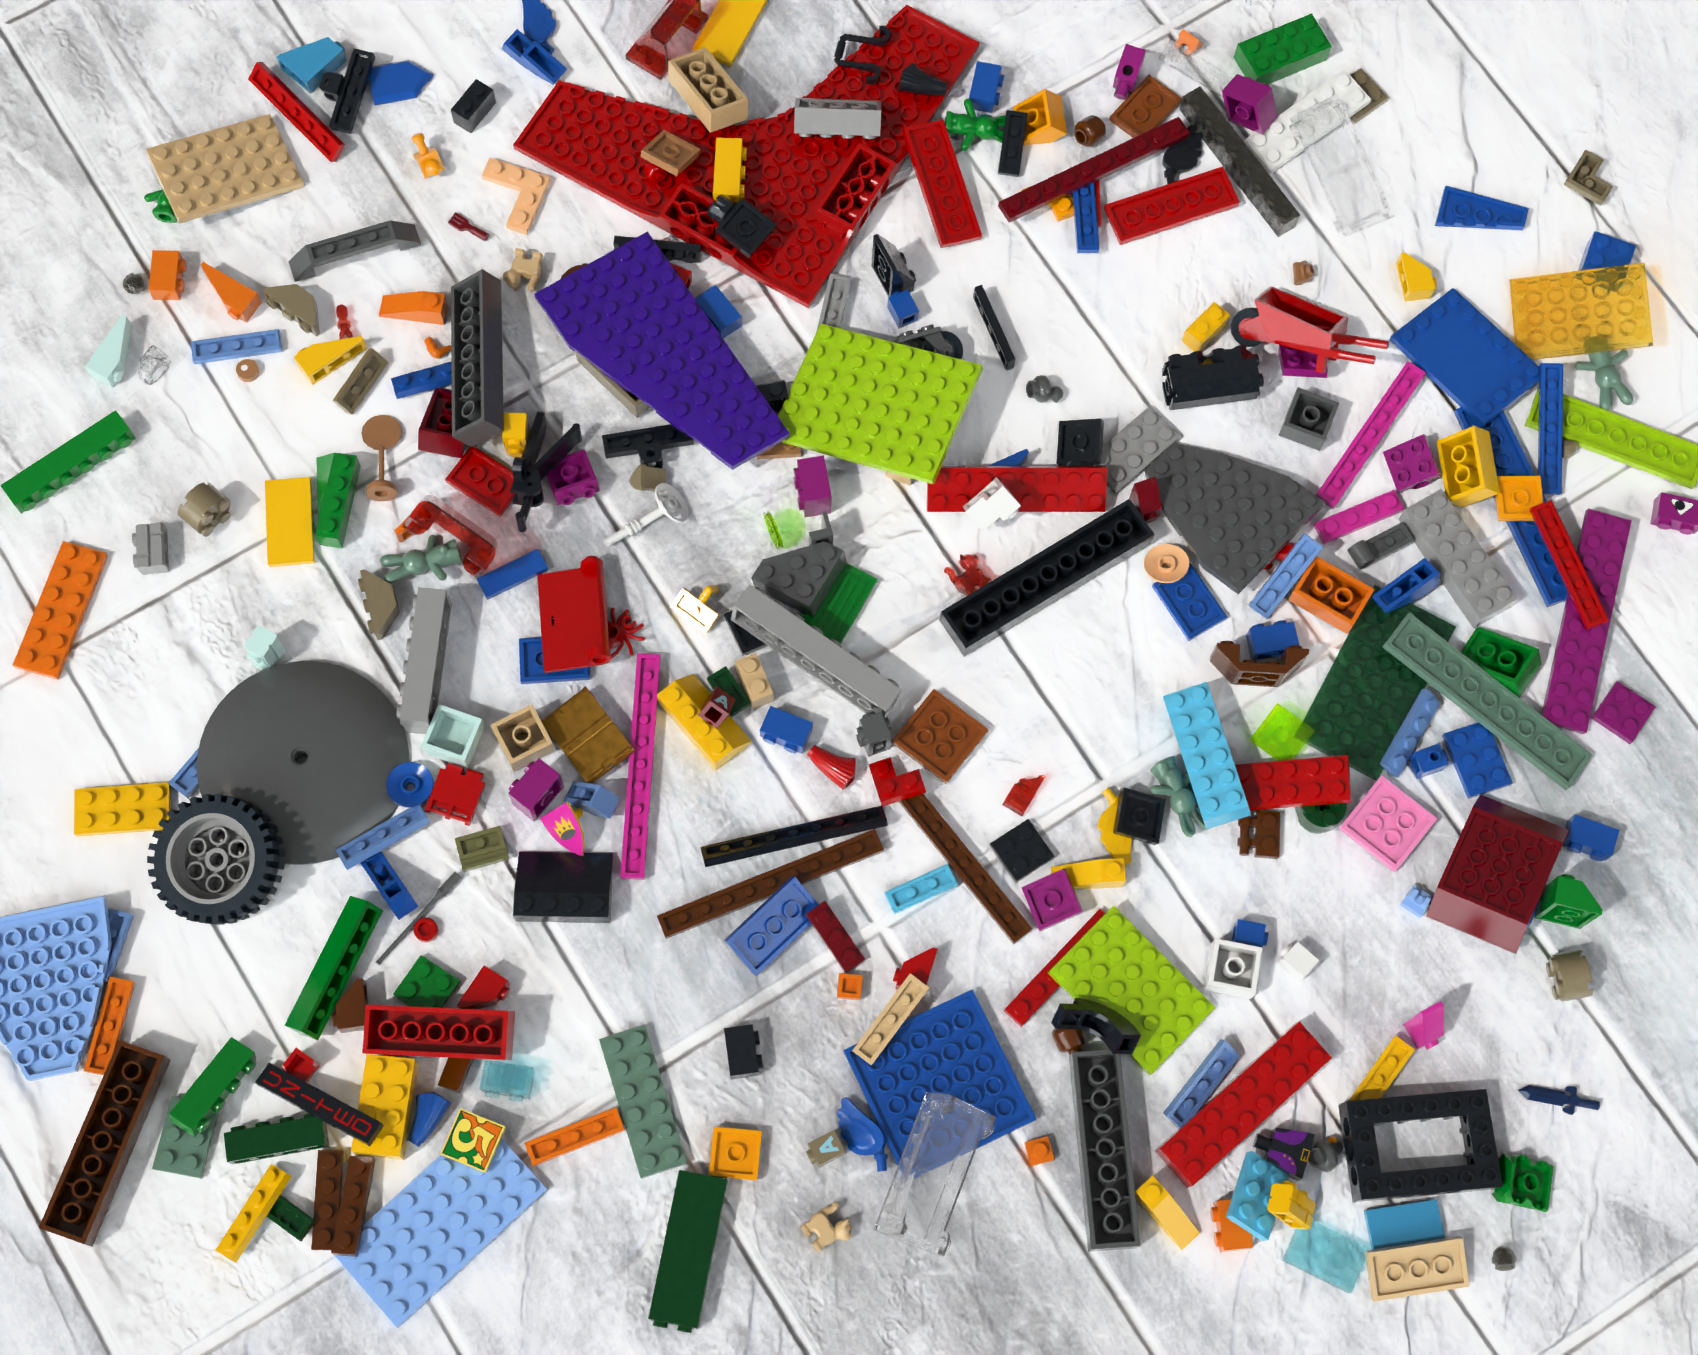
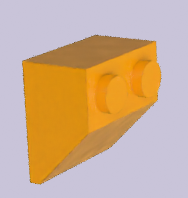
[1013,89,1067,145]

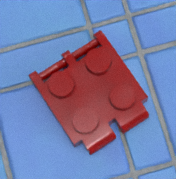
[425,762,486,826]

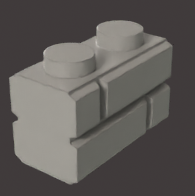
[132,522,169,575]

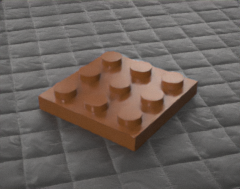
[891,689,989,784]

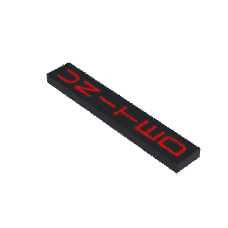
[255,1063,384,1147]

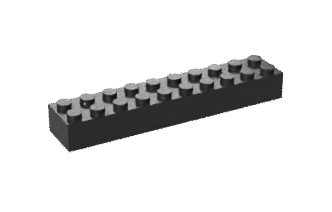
[939,499,1155,657]

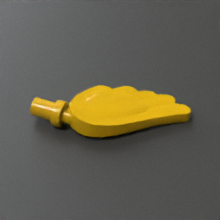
[1097,787,1132,866]

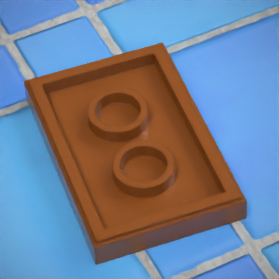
[1109,75,1182,138]

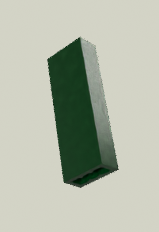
[648,1170,728,1333]

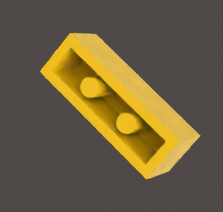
[713,138,747,202]

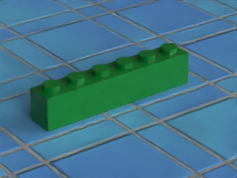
[0,410,136,514]
[284,896,384,1041]

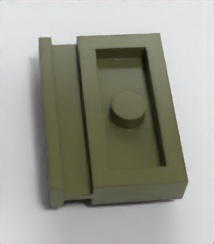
[455,826,509,872]

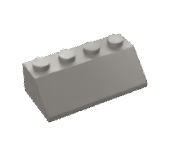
[794,98,881,139]

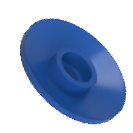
[386,762,434,807]

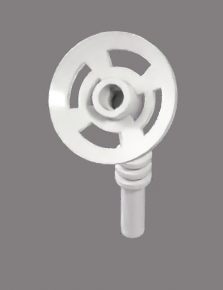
[603,483,689,547]

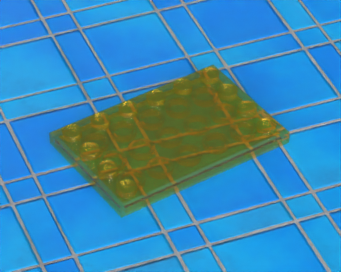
[1509,263,1653,360]

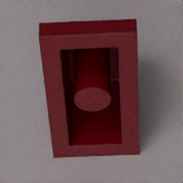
[1129,477,1162,523]

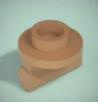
[1293,260,1315,286]

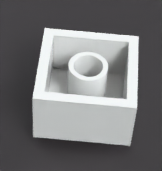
[1204,938,1262,999]

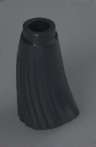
[899,63,947,96]

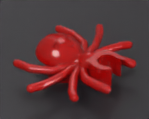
[608,608,645,659]

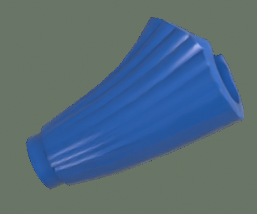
[407,1092,451,1147]

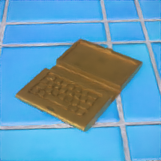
[541,686,635,784]

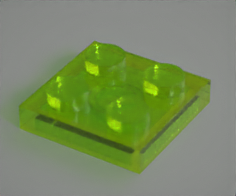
[1249,703,1315,761]

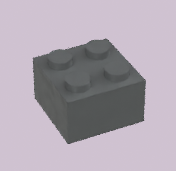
[1278,387,1339,451]

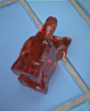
[944,554,992,596]

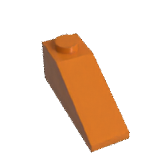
[201,262,262,323]
[379,291,448,325]

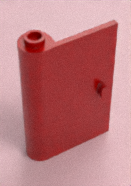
[537,556,611,673]

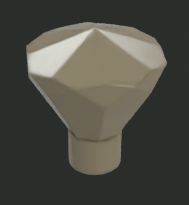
[1562,439,1579,459]

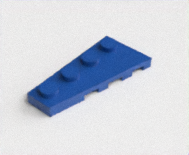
[1434,185,1529,231]

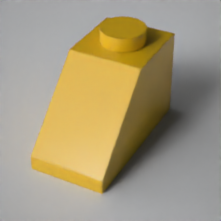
[1396,253,1437,302]

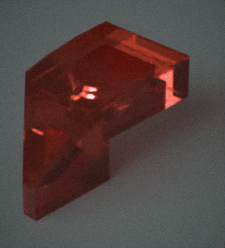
[1002,775,1045,816]

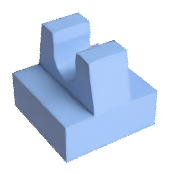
[1400,884,1433,918]

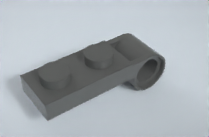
[1347,522,1414,570]

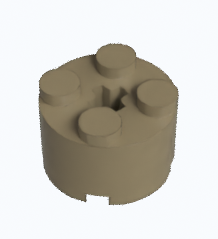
[178,482,231,537]
[1546,950,1593,1002]

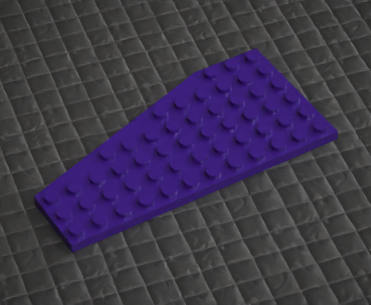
[534,231,790,470]

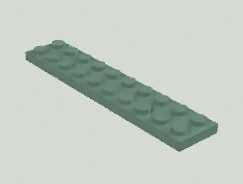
[1382,612,1592,790]

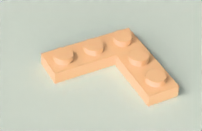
[482,157,550,235]

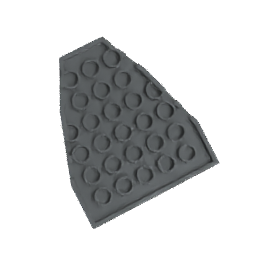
[1145,442,1325,594]

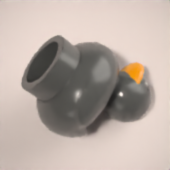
[1308,1136,1343,1172]

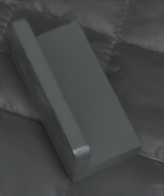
[809,511,833,546]

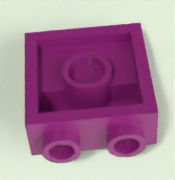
[546,449,600,505]

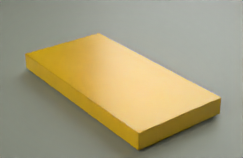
[693,0,767,68]
[265,477,315,567]

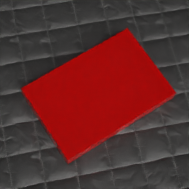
[445,446,515,517]

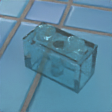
[479,1060,535,1102]

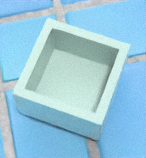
[421,704,485,769]

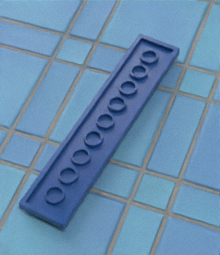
[1454,408,1568,607]

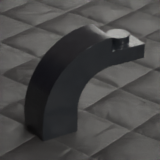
[1051,998,1141,1054]

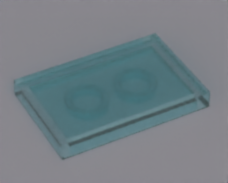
[1282,1221,1370,1294]

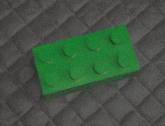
[1234,13,1332,85]

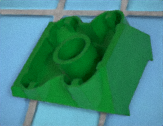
[1492,1153,1554,1212]

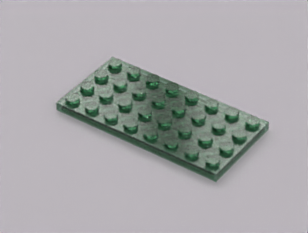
[1294,585,1456,781]

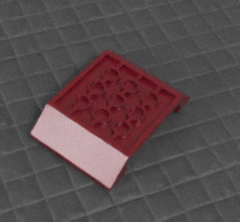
[1426,794,1569,954]

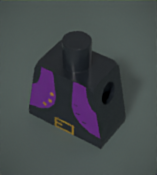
[1253,1128,1315,1181]

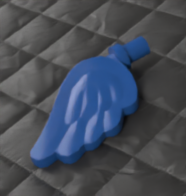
[522,0,556,55]
[837,1097,888,1172]

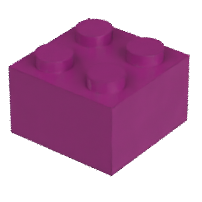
[1222,74,1277,135]
[793,455,832,518]
[508,758,564,822]

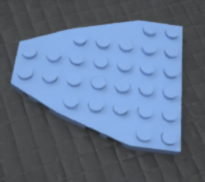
[0,896,112,1081]

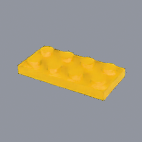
[74,782,171,837]

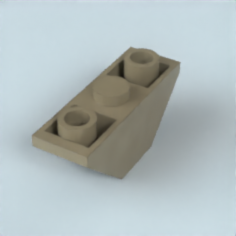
[262,284,320,336]
[358,569,400,640]

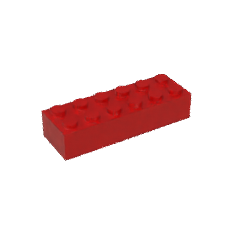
[362,1005,515,1060]

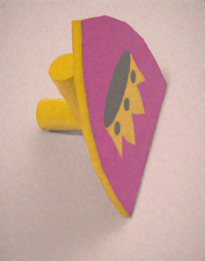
[540,801,585,856]

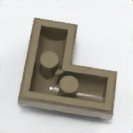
[1564,149,1613,206]

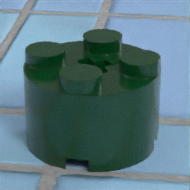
[1295,803,1347,834]

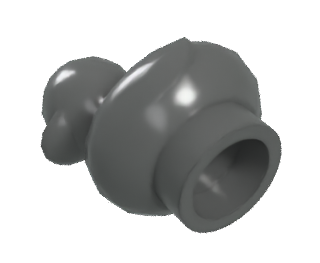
[1026,375,1064,403]

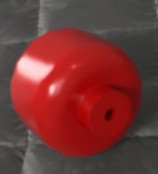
[644,161,668,183]

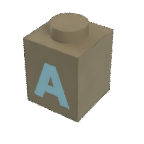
[806,1130,845,1168]

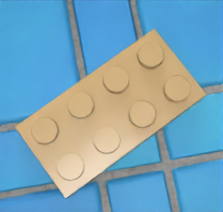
[1365,1236,1470,1302]

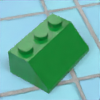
[1534,874,1603,929]

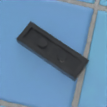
[998,110,1028,177]

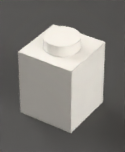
[1279,942,1320,982]

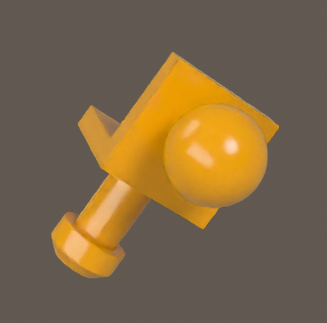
[412,133,445,178]

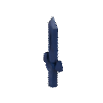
[1518,1085,1600,1115]

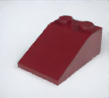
[418,388,467,459]

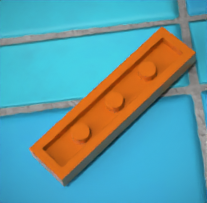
[84,977,135,1076]
[525,1107,625,1167]

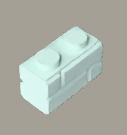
[244,625,286,671]

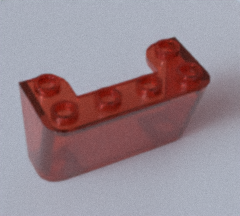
[402,495,497,578]

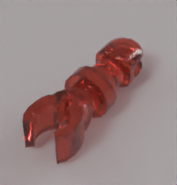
[336,304,353,340]

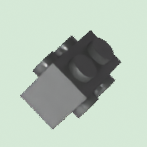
[856,711,892,757]

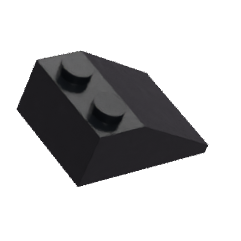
[871,234,916,297]

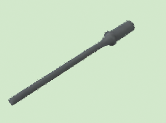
[376,871,462,965]

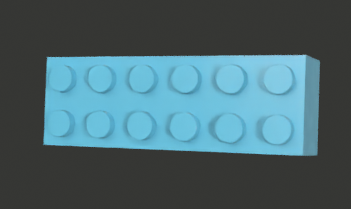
[1163,682,1251,830]

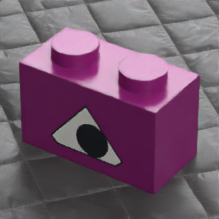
[1650,492,1698,535]

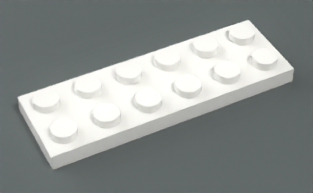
[1243,69,1371,174]

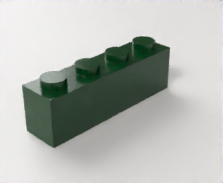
[224,1113,329,1165]

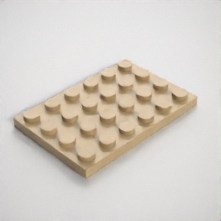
[146,114,304,224]

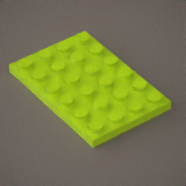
[1048,906,1215,1075]

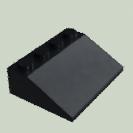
[513,852,613,923]

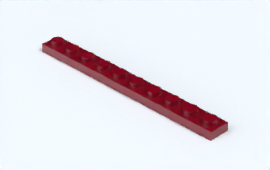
[998,117,1190,223]

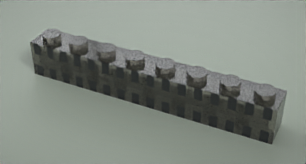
[1179,86,1300,237]

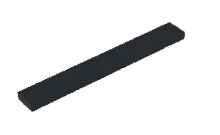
[700,806,888,867]

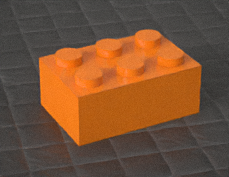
[1288,556,1375,634]

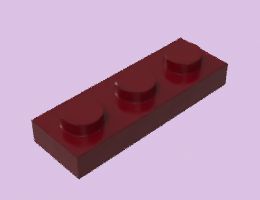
[805,901,865,973]

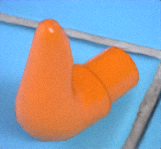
[424,337,451,359]

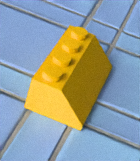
[657,674,752,771]

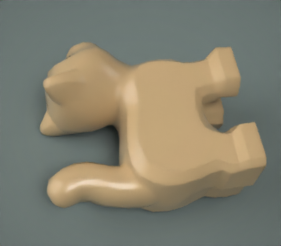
[503,248,543,292]
[800,1201,852,1253]

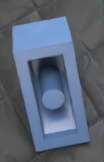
[564,781,620,819]

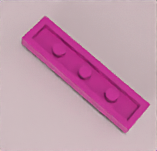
[1314,490,1405,545]

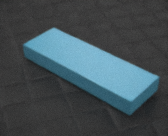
[884,864,958,915]

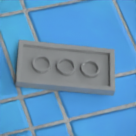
[1094,406,1180,494]

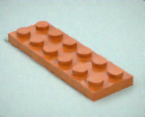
[13,541,108,680]

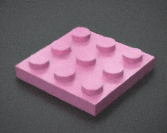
[1338,775,1438,872]

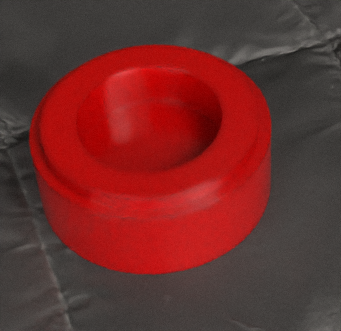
[414,918,438,943]

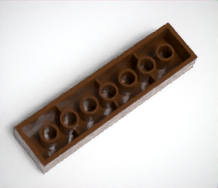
[39,1040,171,1247]

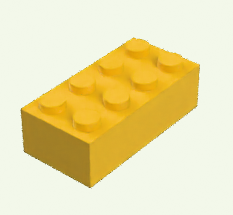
[351,1054,419,1160]

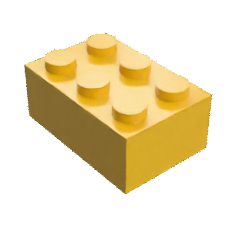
[1437,426,1500,508]

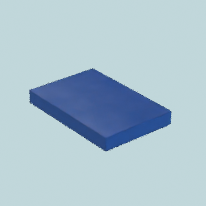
[1152,563,1227,641]
[519,637,590,684]

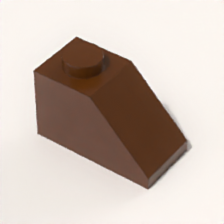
[332,978,368,1033]

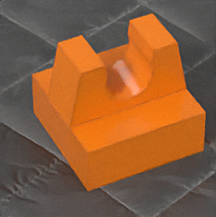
[1174,29,1203,57]

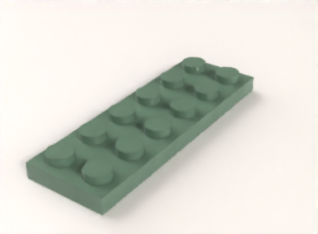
[599,1025,687,1179]

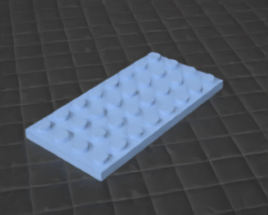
[334,1138,547,1328]

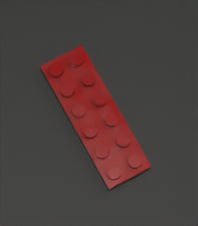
[902,119,982,248]
[1104,166,1240,245]
[1235,755,1351,810]

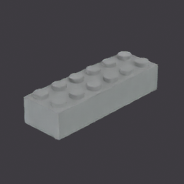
[1398,489,1518,628]
[397,587,452,734]

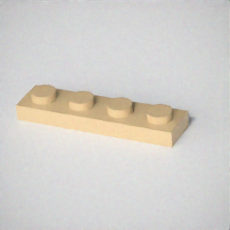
[852,973,929,1066]

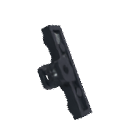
[319,48,376,134]
[602,424,694,469]

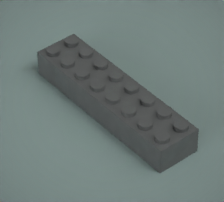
[451,269,504,447]
[1069,1050,1140,1252]

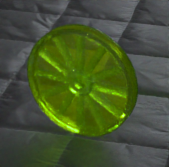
[763,511,783,550]

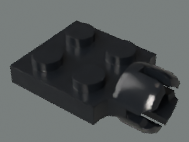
[707,194,777,259]
[1056,418,1104,466]

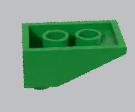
[1461,626,1542,698]

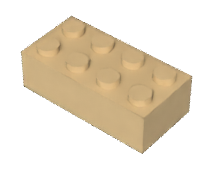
[668,47,749,133]

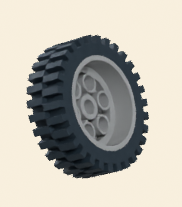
[147,794,285,925]

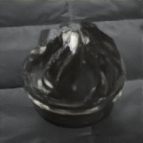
[123,272,145,294]
[1491,1246,1517,1271]

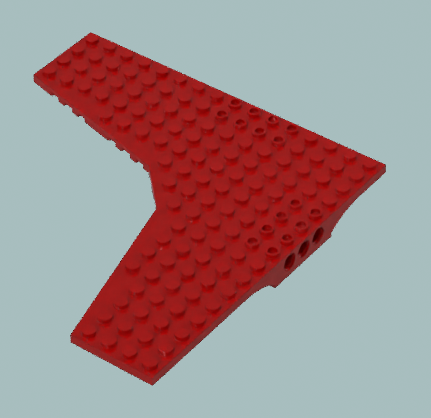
[513,5,980,309]

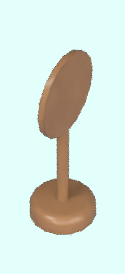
[361,415,402,502]

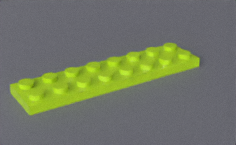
[1524,387,1698,489]

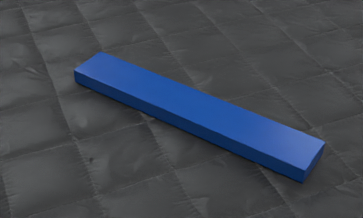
[1538,363,1563,495]

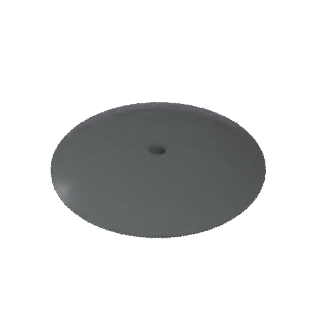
[197,661,409,865]

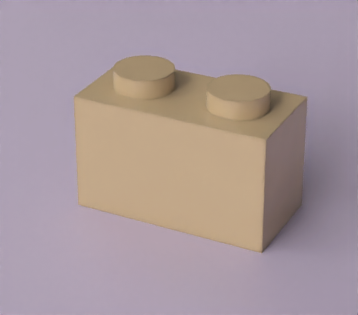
[735,653,774,710]

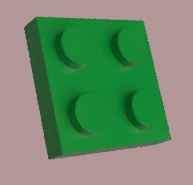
[393,955,461,1008]

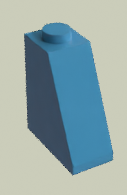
[276,37,347,94]

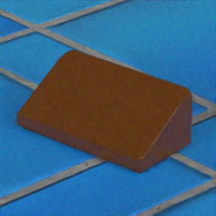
[438,1057,474,1093]

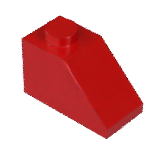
[893,947,938,998]
[457,965,510,1009]

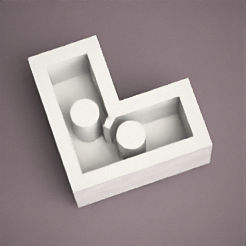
[963,477,1021,531]

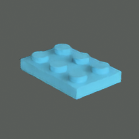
[1226,1151,1288,1241]

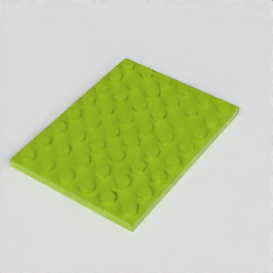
[778,323,984,484]

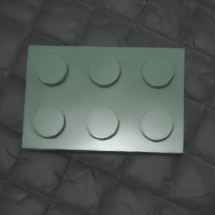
[152,1096,219,1179]

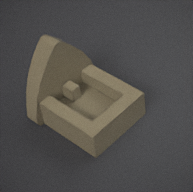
[629,464,666,493]

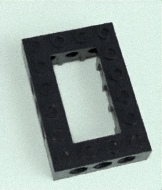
[1338,1089,1503,1202]

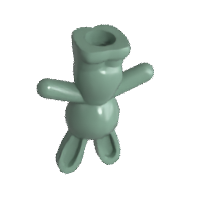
[1574,335,1633,411]
[380,535,463,584]
[1150,756,1208,837]

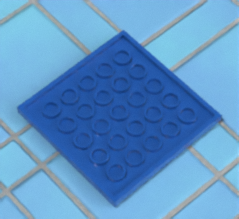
[843,989,1037,1183]

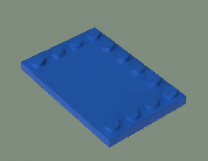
[1389,288,1539,428]

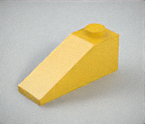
[294,336,367,385]
[1051,858,1126,890]
[1135,1175,1200,1250]

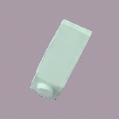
[85,314,132,388]

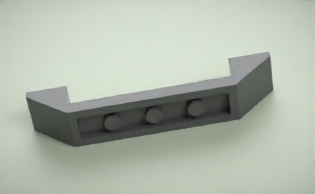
[288,220,421,282]

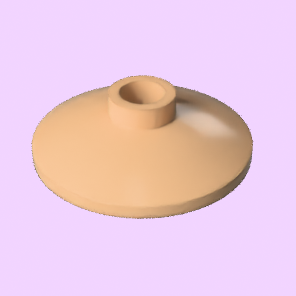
[1144,544,1189,583]

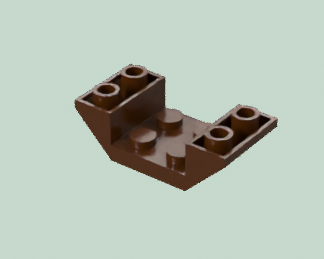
[1210,640,1309,687]

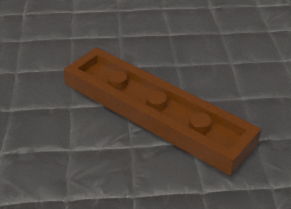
[311,1150,344,1251]
[331,1156,376,1257]

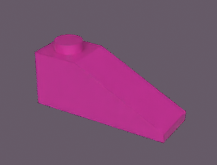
[1403,1001,1444,1050]

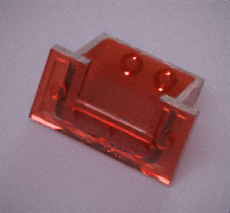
[625,0,708,80]

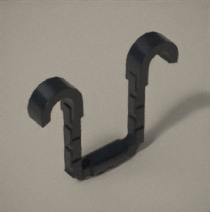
[834,26,891,85]

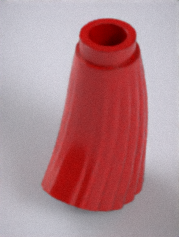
[807,745,856,790]

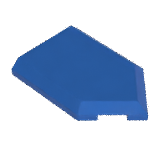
[369,60,434,106]

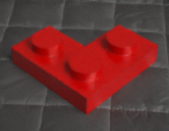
[868,757,926,807]

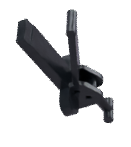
[510,411,582,532]

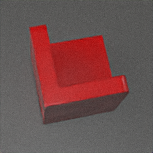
[281,1047,320,1082]

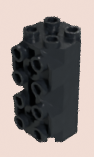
[1162,345,1264,410]

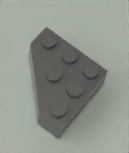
[751,541,847,617]

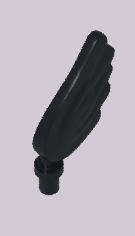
[1162,125,1202,184]

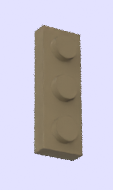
[332,348,388,415]

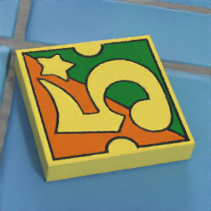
[440,1108,506,1173]

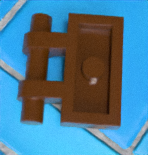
[1237,810,1280,859]

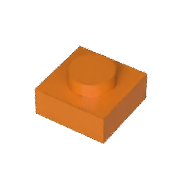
[837,973,863,1000]
[1024,1136,1055,1167]

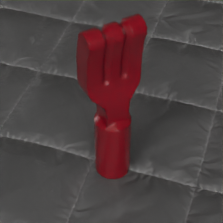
[448,212,489,241]

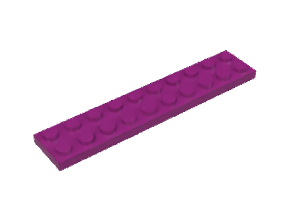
[1541,508,1632,734]

